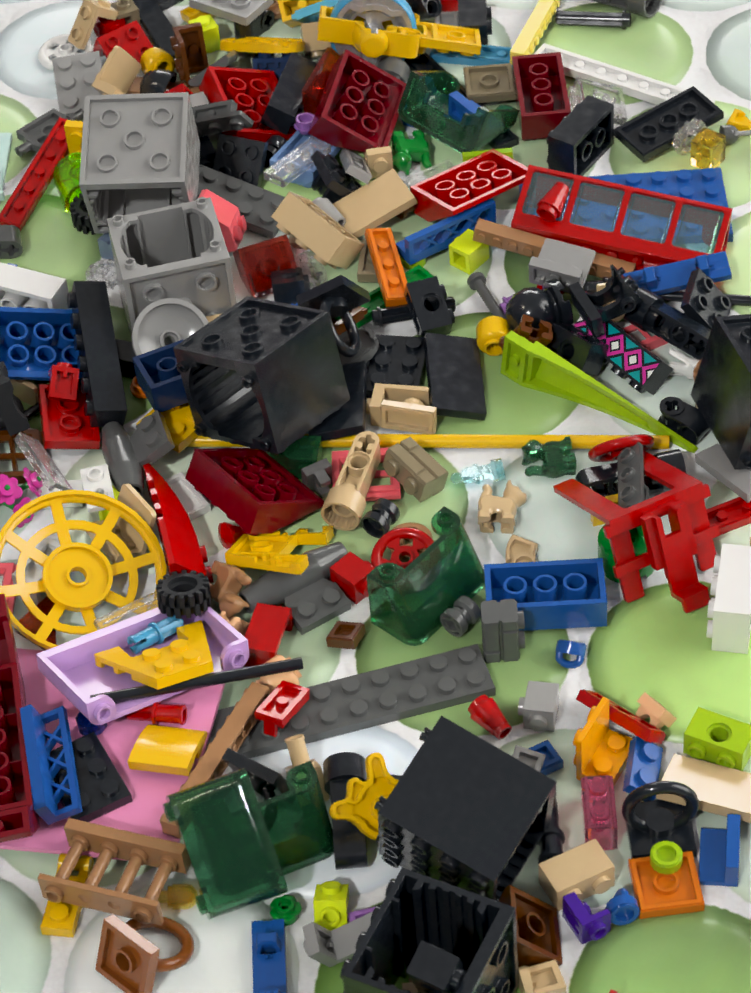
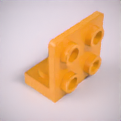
[573,697,633,792]

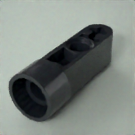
[624,287,711,360]
[575,449,686,497]
[323,752,368,870]

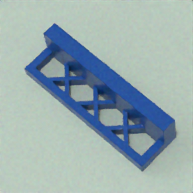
[396,198,496,265]
[20,704,83,825]

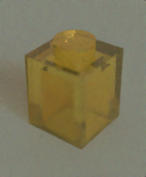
[690,127,726,169]

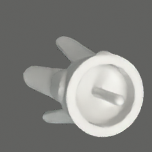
[668,348,700,380]

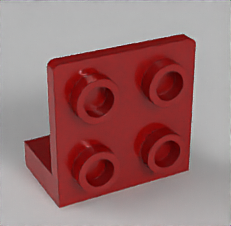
[93,20,153,70]

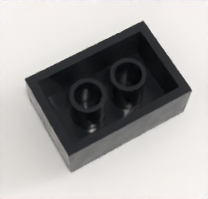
[546,95,614,176]

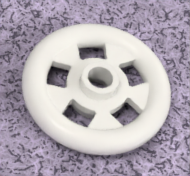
[38,34,93,71]

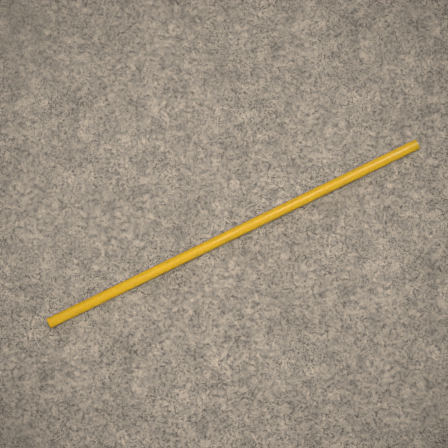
[187,434,669,449]

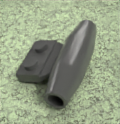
[102,410,175,497]
[239,542,351,635]

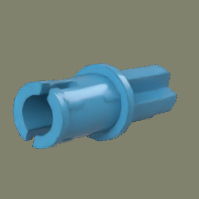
[127,615,184,654]

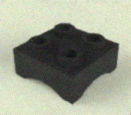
[0,361,30,436]

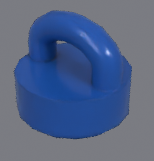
[555,639,587,669]
[605,888,640,925]

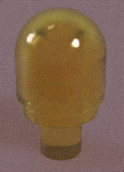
[157,883,198,910]

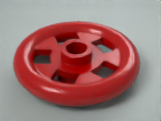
[588,434,655,462]
[371,527,440,593]

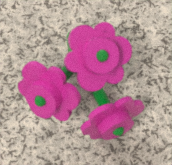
[0,467,43,528]

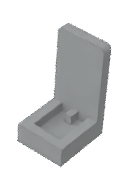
[302,911,373,967]

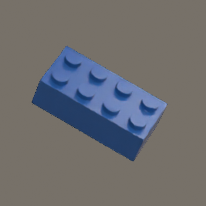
[484,558,607,631]

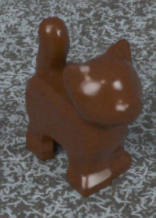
[498,314,553,352]

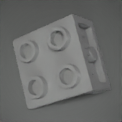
[528,238,596,293]

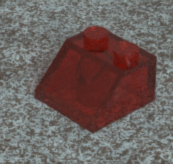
[233,234,297,298]

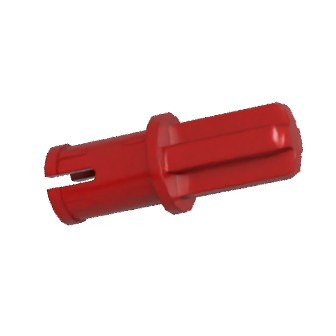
[125,702,187,725]

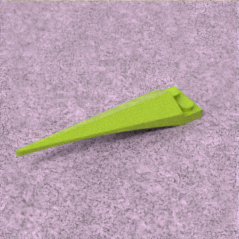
[500,330,698,453]

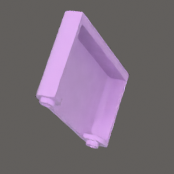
[36,607,249,725]

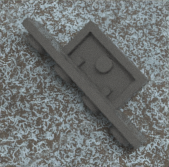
[192,99,254,138]
[617,442,649,508]

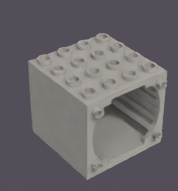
[79,92,200,234]
[106,197,236,345]

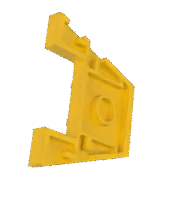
[225,526,334,575]
[94,620,214,690]

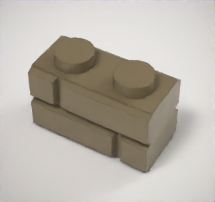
[382,437,449,502]

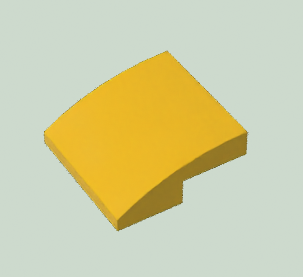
[127,724,208,776]

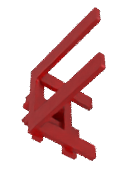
[553,450,720,613]

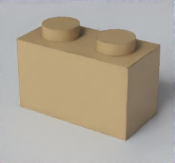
[538,838,615,911]

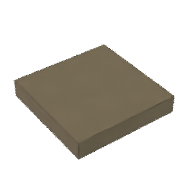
[463,63,516,103]

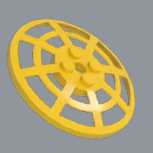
[0,490,167,649]

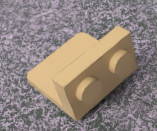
[91,46,141,95]
[86,483,156,564]

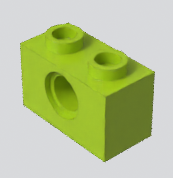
[683,707,751,771]

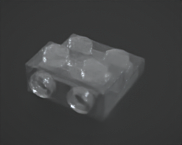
[567,77,628,125]

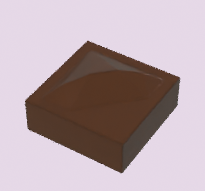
[326,621,366,650]

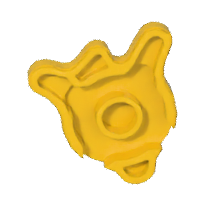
[329,753,399,840]

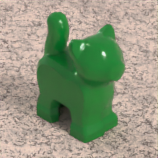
[392,130,432,176]

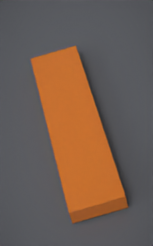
[365,228,407,307]

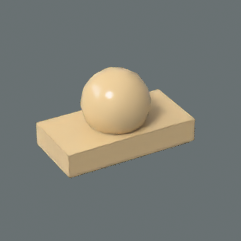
[381,397,437,434]

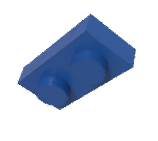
[623,736,663,802]

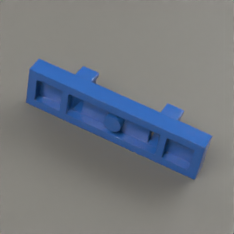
[623,251,732,295]
[251,919,287,993]

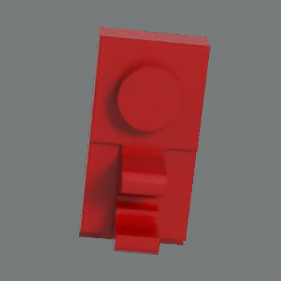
[254,680,310,737]

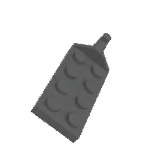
[198,165,285,239]

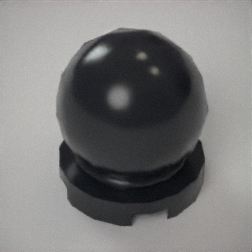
[505,279,573,331]

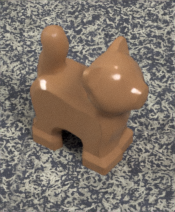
[210,561,252,618]

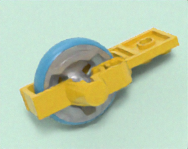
[317,0,481,66]

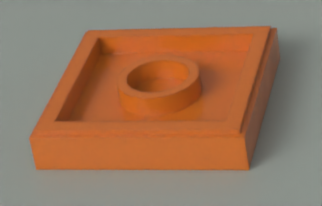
[628,851,705,919]

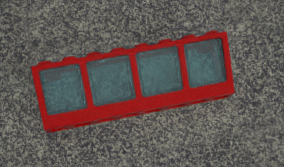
[511,165,733,284]

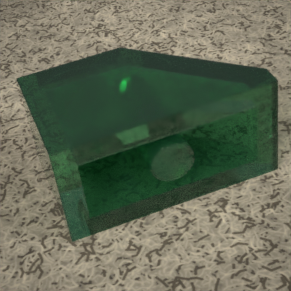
[267,436,323,479]

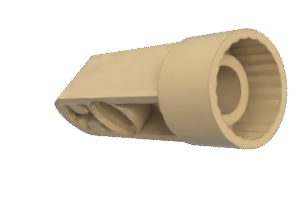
[321,431,381,531]

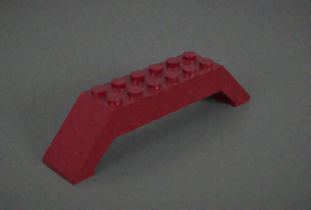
[0,594,40,843]

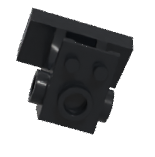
[569,264,642,339]

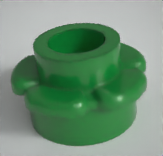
[270,895,302,926]

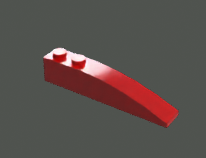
[143,463,214,583]

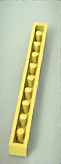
[510,0,561,64]

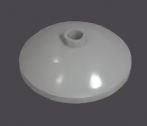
[131,298,209,356]

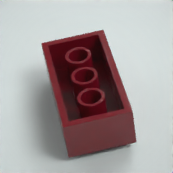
[512,52,571,140]

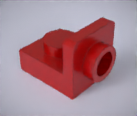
[47,362,80,403]

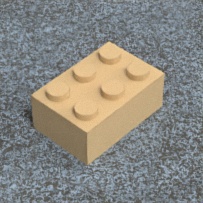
[271,191,365,270]

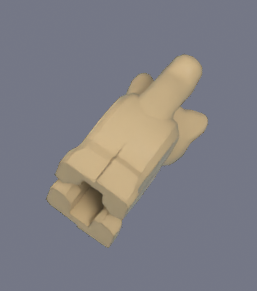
[478,480,527,534]

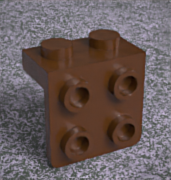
[170,22,209,87]

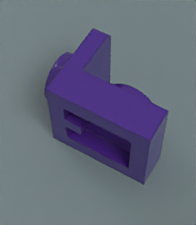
[562,892,611,945]

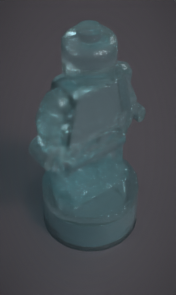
[450,458,506,484]

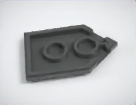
[188,50,238,87]

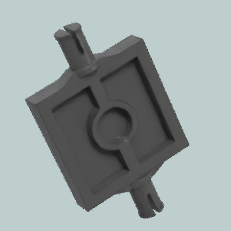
[15,108,84,157]

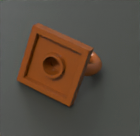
[95,914,194,993]

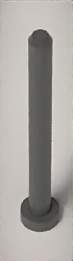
[467,272,506,319]

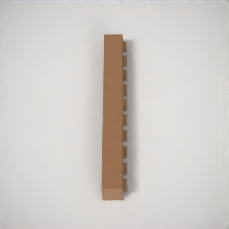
[473,218,636,278]
[160,682,270,839]

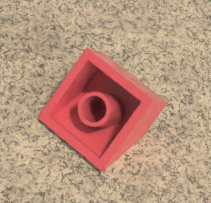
[198,189,247,253]

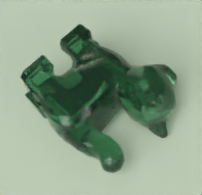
[522,436,576,478]

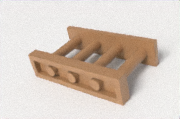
[37,818,191,926]

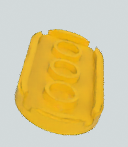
[220,37,306,53]

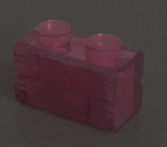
[581,775,618,850]

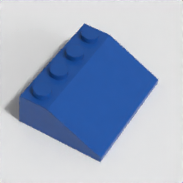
[0,307,83,381]

